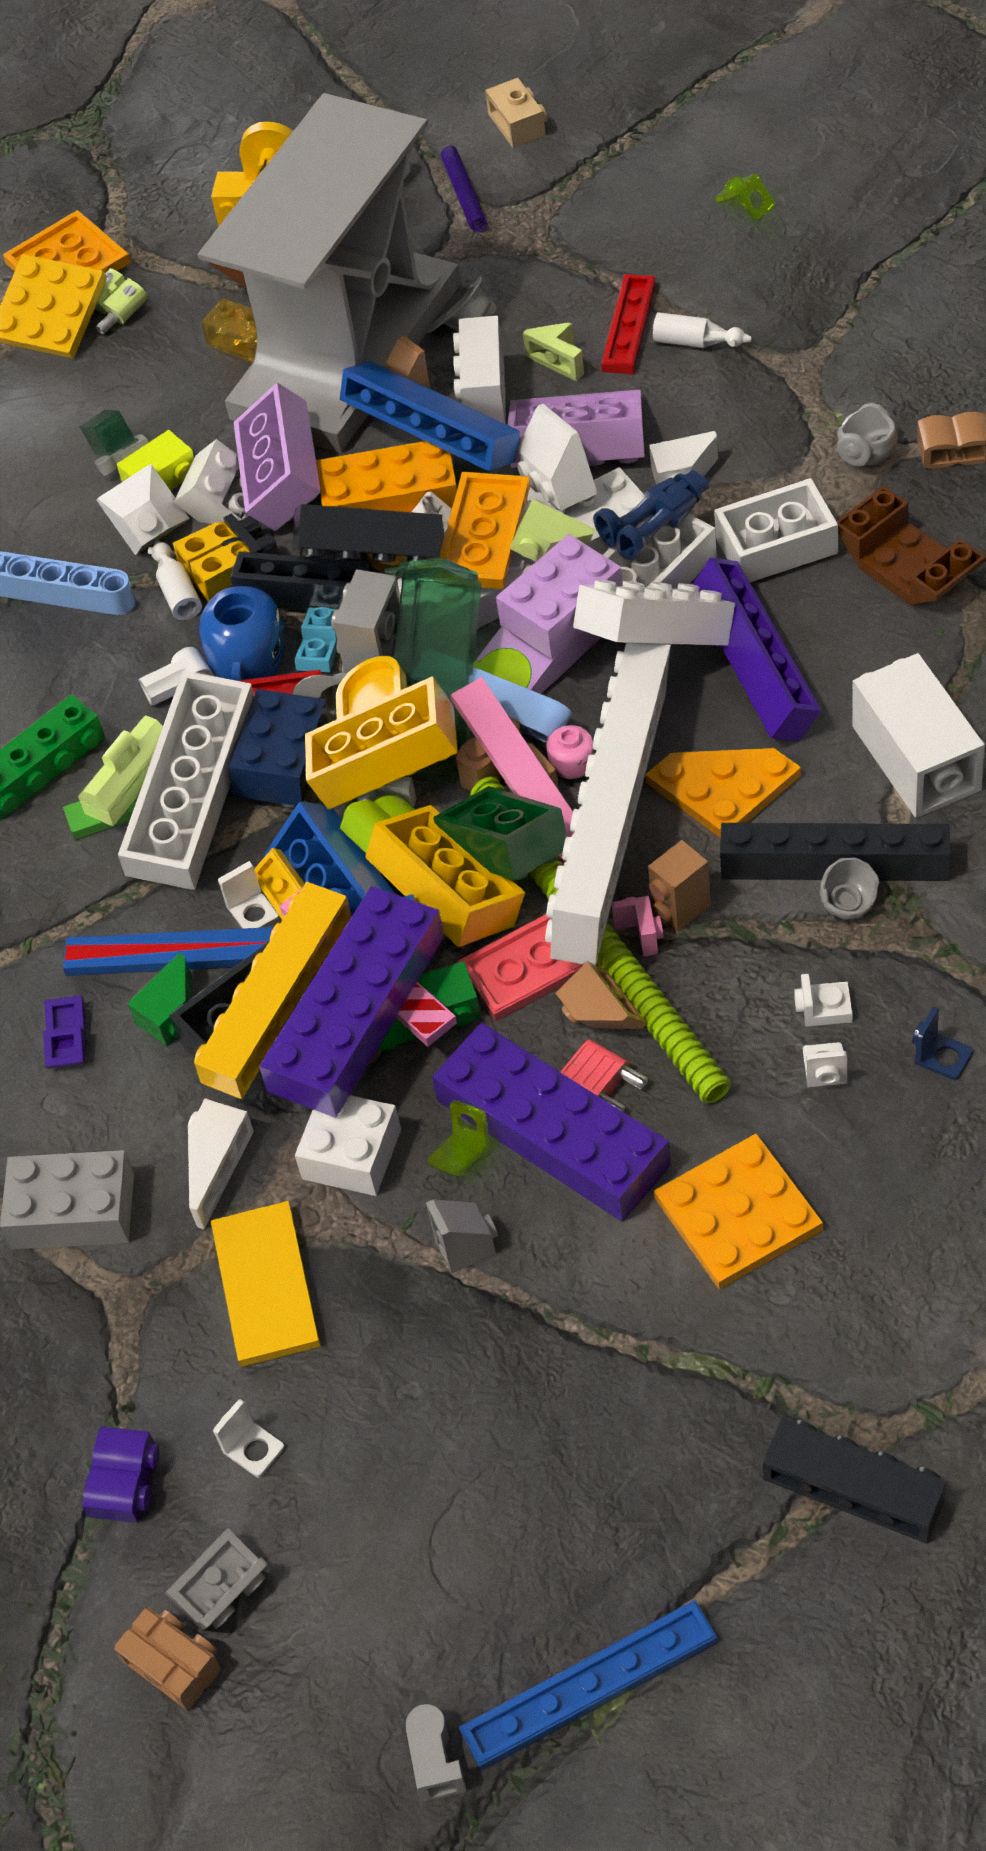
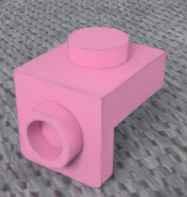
[611,896,664,957]

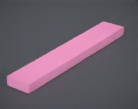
[450,677,574,864]

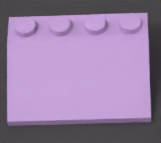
[508,390,645,468]

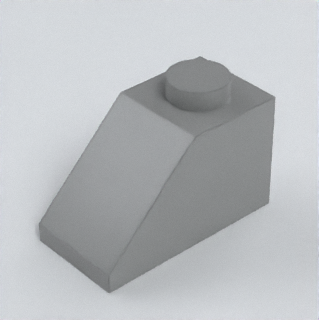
[426,1199,498,1274]

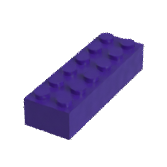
[259,886,444,1118]
[432,1023,671,1222]

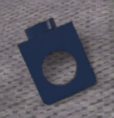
[912,1007,973,1080]

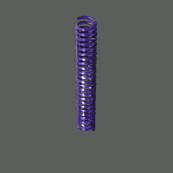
[441,146,488,232]

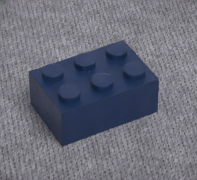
[229,689,328,806]

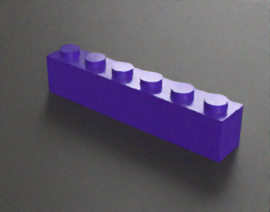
[692,557,821,741]

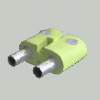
[95,269,148,335]

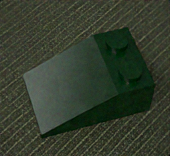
[433,786,567,881]

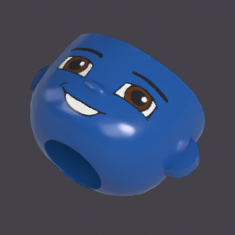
[199,586,284,681]

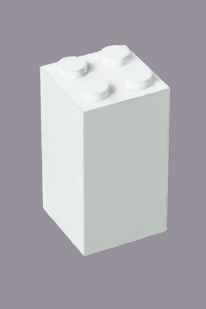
[852,653,984,818]

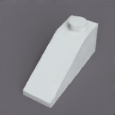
[188,1099,254,1229]

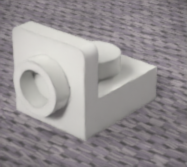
[794,974,852,1027]

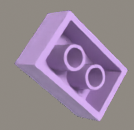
[496,534,623,659]

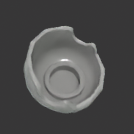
[820,857,879,920]

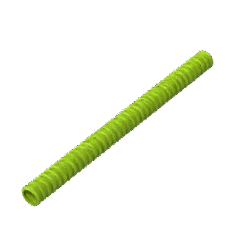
[470,776,731,1103]

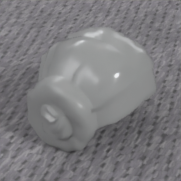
[836,403,898,467]

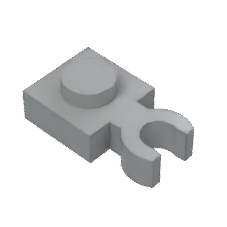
[94,433,149,476]

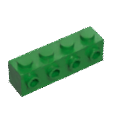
[0,694,105,820]

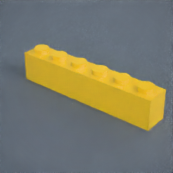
[194,881,352,1099]

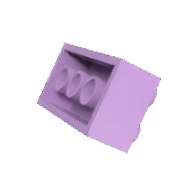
[234,382,321,531]

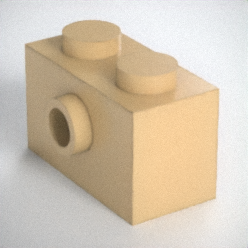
[485,78,547,148]

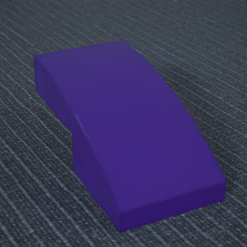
[43,995,86,1069]

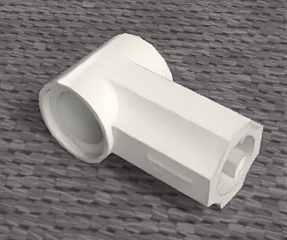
[139,647,214,706]

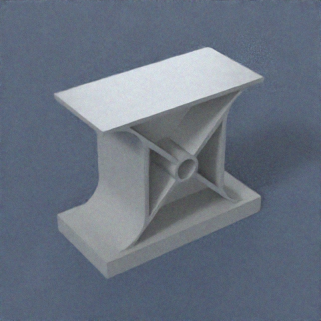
[197,93,461,453]

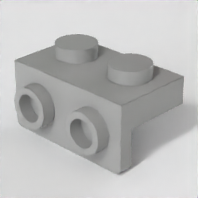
[165,1528,268,1630]

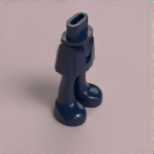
[593,470,710,560]

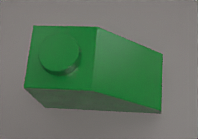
[127,953,193,1047]

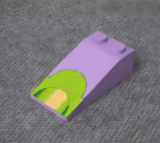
[472,626,600,694]

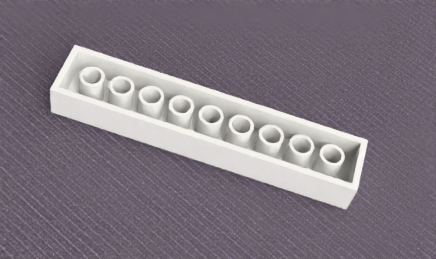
[545,643,671,965]

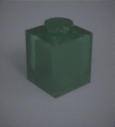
[79,410,135,456]

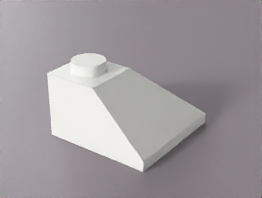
[97,464,190,555]

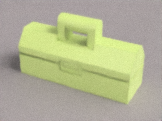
[78,715,163,826]

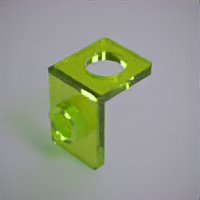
[714,173,775,221]
[427,1100,489,1176]

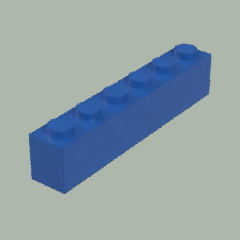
[339,361,520,471]

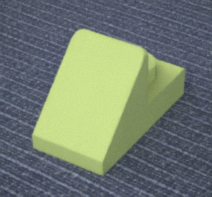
[523,323,584,382]

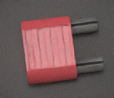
[561,1039,648,1112]

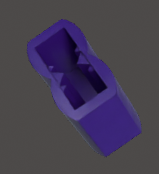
[82,1427,160,1523]

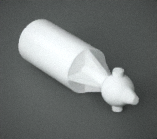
[653,312,752,348]
[148,539,202,620]

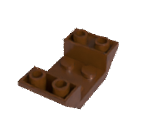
[836,485,986,605]

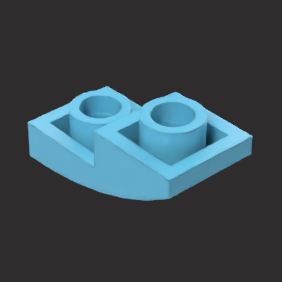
[295,607,337,672]

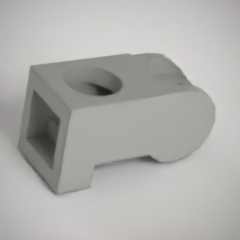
[406,1704,467,1802]

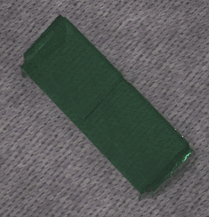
[385,558,482,784]

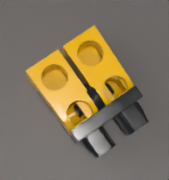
[173,513,278,602]

